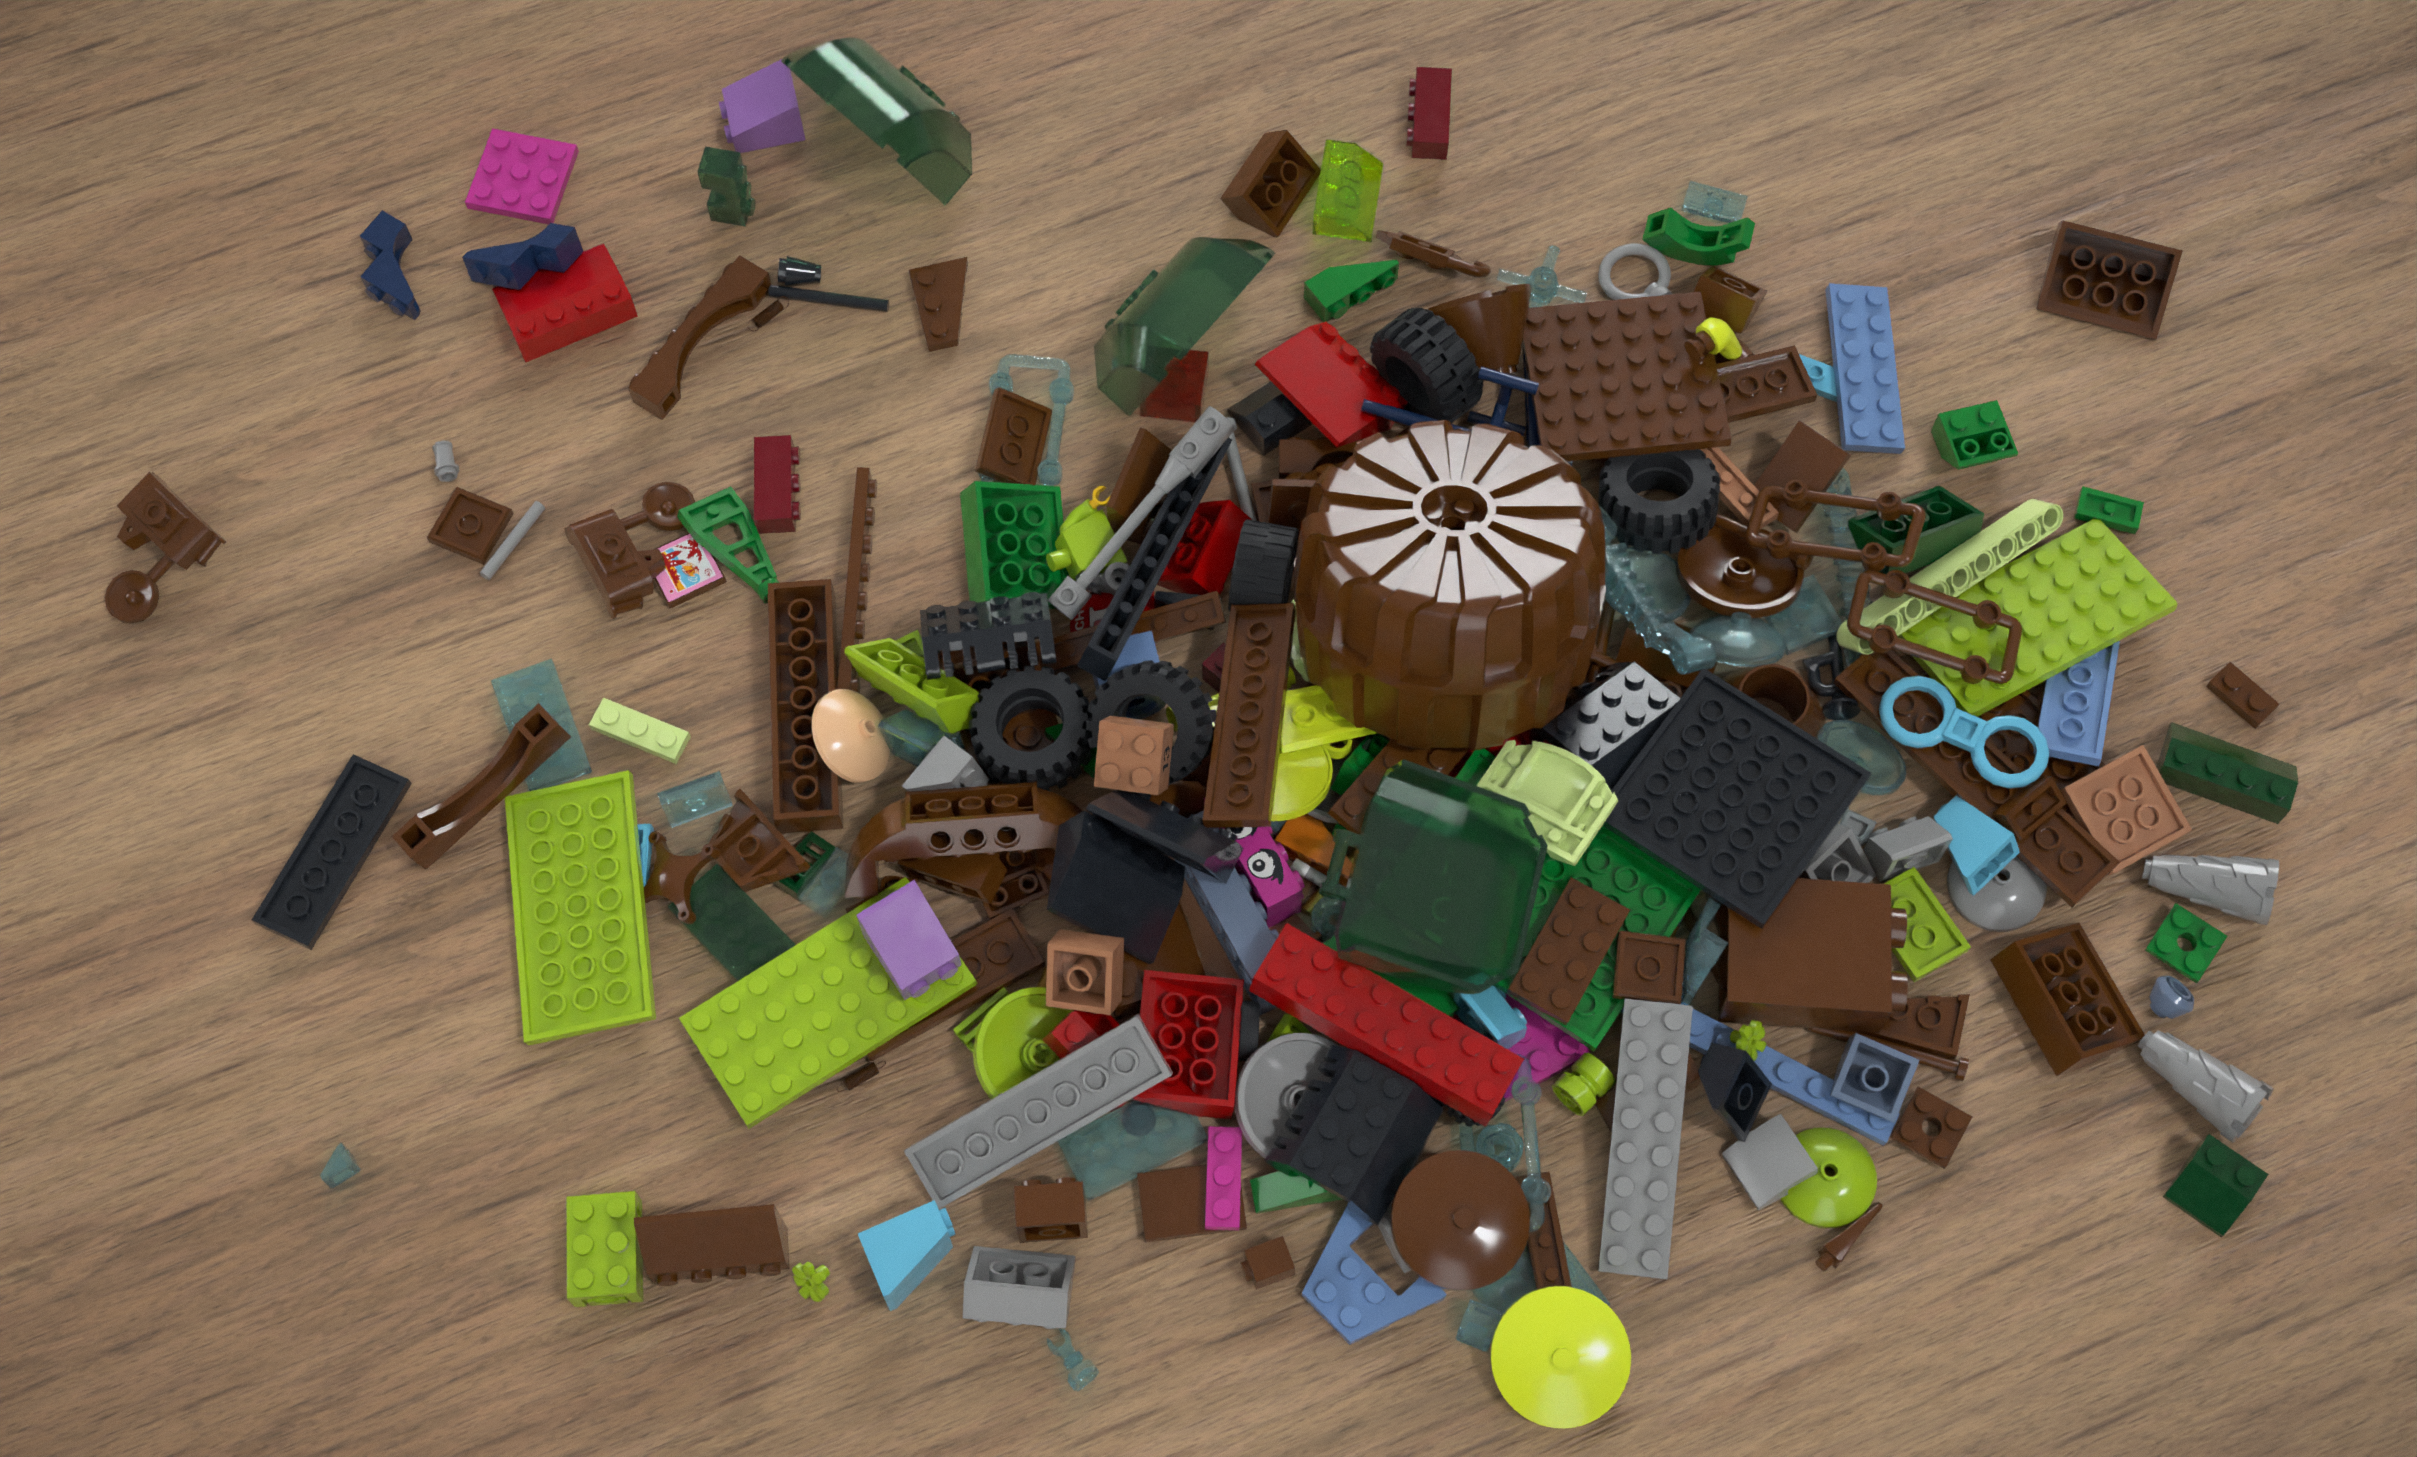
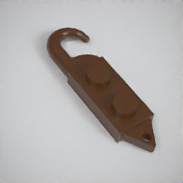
[1376,230,1491,277]

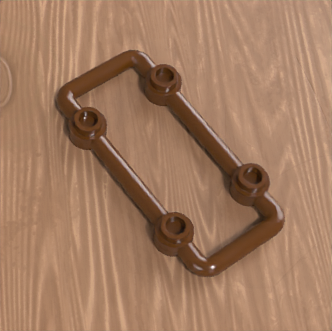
[1745,479,1926,571]
[1847,570,2022,684]

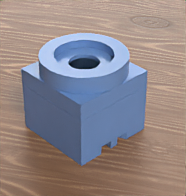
[1092,631,1166,719]

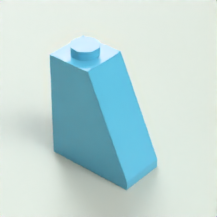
[1933,796,2020,896]

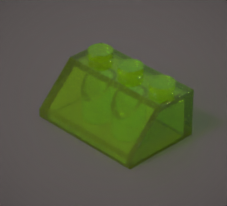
[1313,139,1384,242]

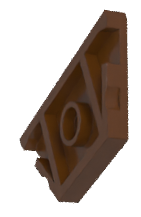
[709,789,811,892]

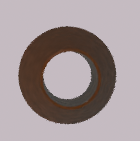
[1721,664,1827,744]

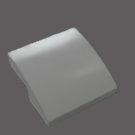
[1722,1114,1818,1211]

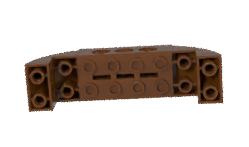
[845,782,1083,899]

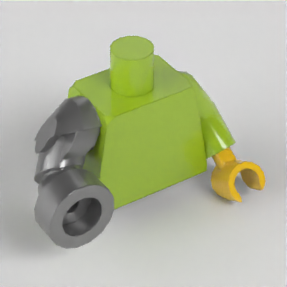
[1046,486,1130,595]

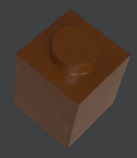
[1240,1236,1295,1290]

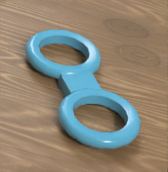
[1879,676,2049,789]

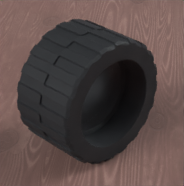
[1228,519,1299,611]

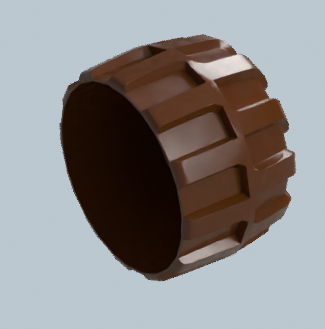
[1294,420,1606,751]

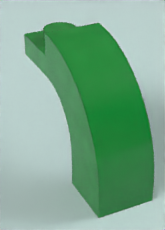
[1642,207,1755,266]

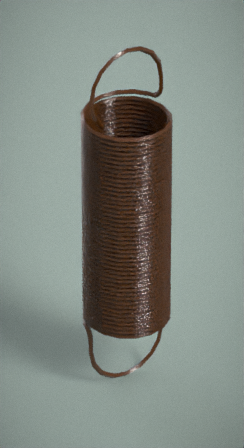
[748,296,789,332]
[837,1061,886,1092]

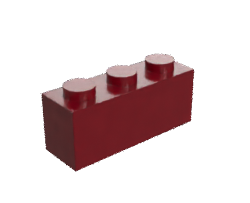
[1406,67,1452,160]
[754,435,801,534]

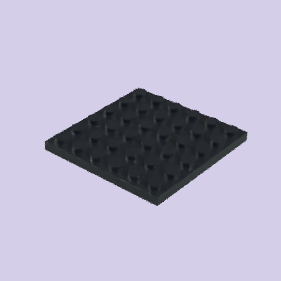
[1602,668,1872,929]

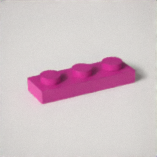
[1205,1126,1242,1231]

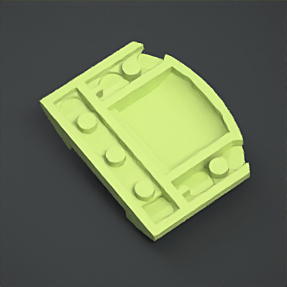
[1464,740,1618,866]

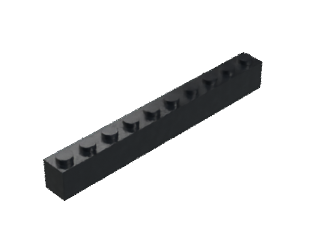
[1077,437,1232,681]

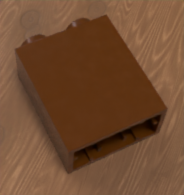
[1718,878,1908,1033]

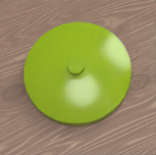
[973,987,1071,1099]

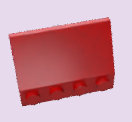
[492,243,638,363]
[1255,322,1408,447]
[1132,970,1244,1119]

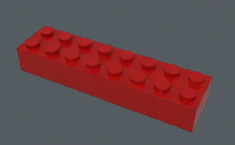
[1249,923,1524,1127]

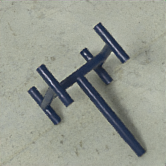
[1361,366,1539,436]

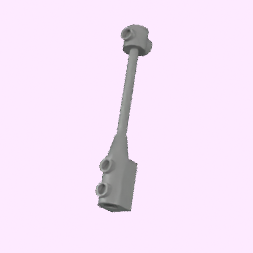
[1048,406,1234,621]

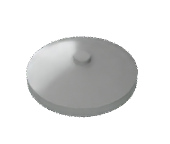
[1234,1033,1338,1158]

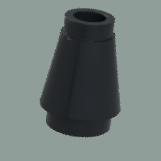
[778,256,821,286]

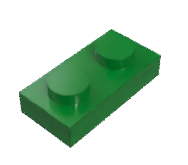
[2074,486,2144,534]

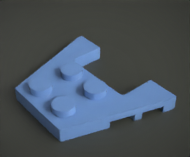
[1302,1203,1447,1345]

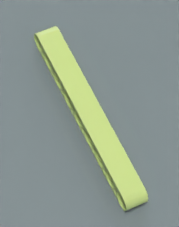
[1837,499,2063,655]

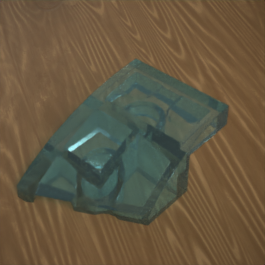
[1680,898,1728,1005]

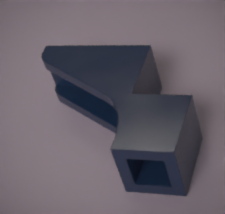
[360,210,421,320]
[462,223,584,290]

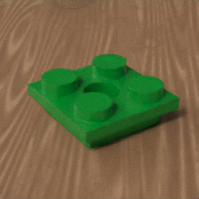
[2145,903,2228,983]

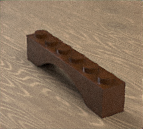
[628,255,772,420]
[392,703,571,869]

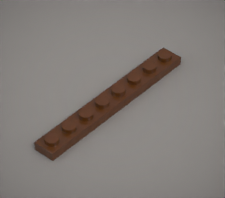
[837,467,877,694]

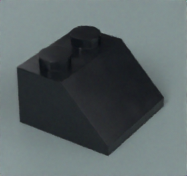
[1227,382,1313,456]
[1698,1043,1772,1142]

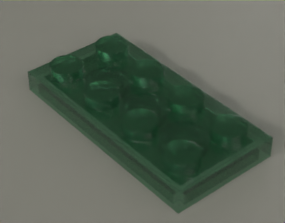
[668,864,796,981]

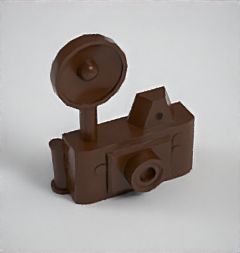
[105,472,226,624]
[565,482,695,619]

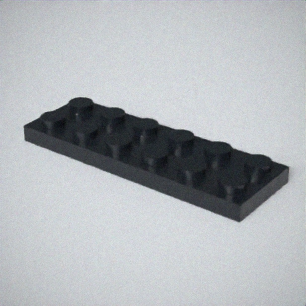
[252,754,412,950]

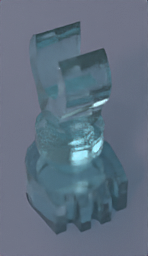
[1047,1328,1099,1392]

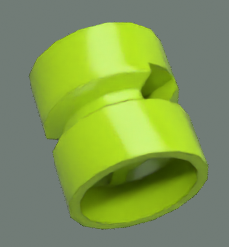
[1552,1052,1616,1116]

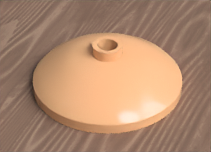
[812,689,890,783]

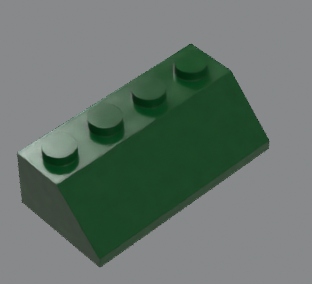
[1847,485,1984,574]
[2156,722,2298,824]

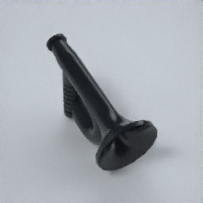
[1802,635,1861,721]

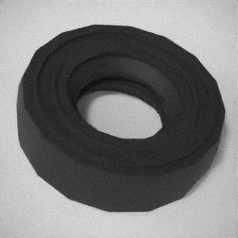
[1238,1001,1260,1061]

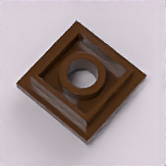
[1890,1086,1973,1169]

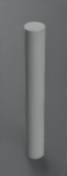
[480,501,545,580]

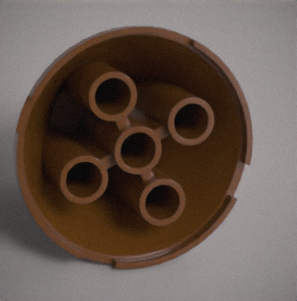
[1427,284,1532,382]

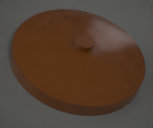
[1676,525,1804,618]
[1391,1150,1530,1291]

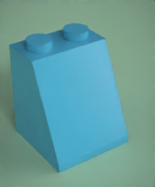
[858,1200,956,1311]

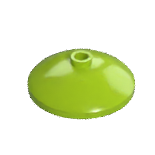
[1780,1128,1877,1228]

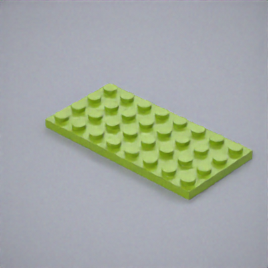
[1897,519,2178,717]
[505,770,656,1046]
[679,877,977,1129]

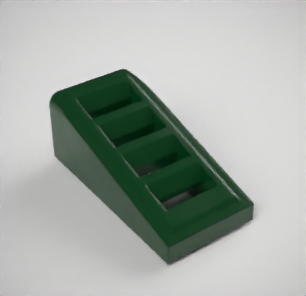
[773,831,838,901]

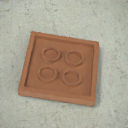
[2060,745,2192,876]

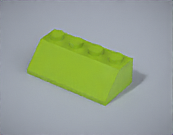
[844,638,979,733]

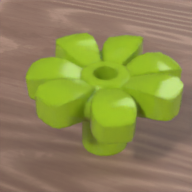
[1730,1020,1766,1062]
[792,1262,830,1302]

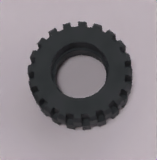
[1370,308,1484,424]
[1598,449,1720,555]
[1086,660,1216,786]
[969,665,1095,791]

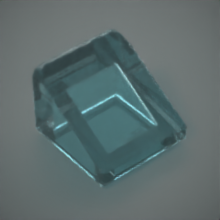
[320,1142,361,1188]
[1455,1299,1502,1352]

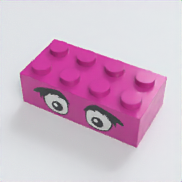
[1204,798,1305,928]

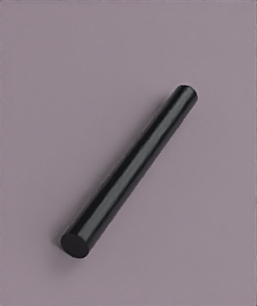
[769,285,889,312]

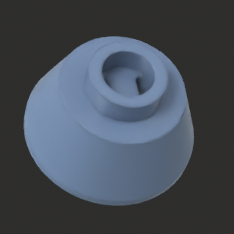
[2149,976,2194,1019]

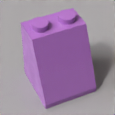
[719,58,806,154]
[856,880,962,1000]

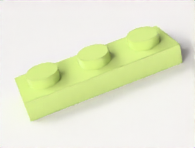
[589,698,691,764]

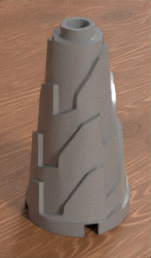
[2142,855,2279,925]
[2138,1030,2274,1143]

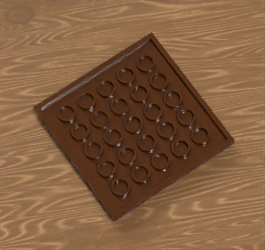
[1523,292,1732,462]

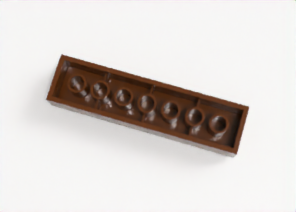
[768,579,843,833]

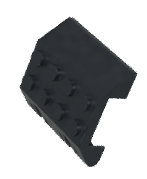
[920,592,1056,680]
[1522,662,1680,790]
[1264,1045,1443,1226]

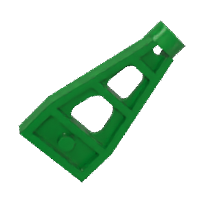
[677,486,780,604]

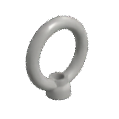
[1598,243,1672,300]

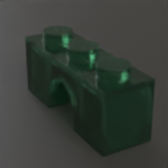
[697,146,756,227]

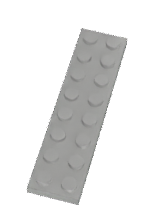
[1598,999,1693,1280]
[904,1014,1173,1209]

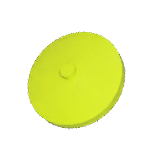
[1490,1286,1631,1429]

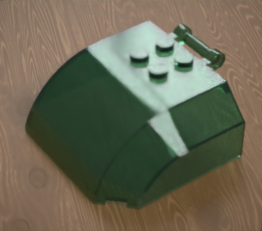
[781,37,972,205]
[1094,237,1276,416]
[1319,760,1548,994]

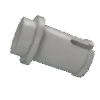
[432,440,460,482]

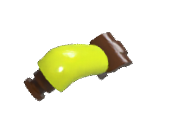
[1684,317,1755,364]

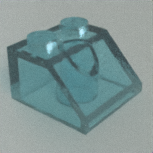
[878,709,965,767]

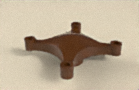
[644,831,720,924]

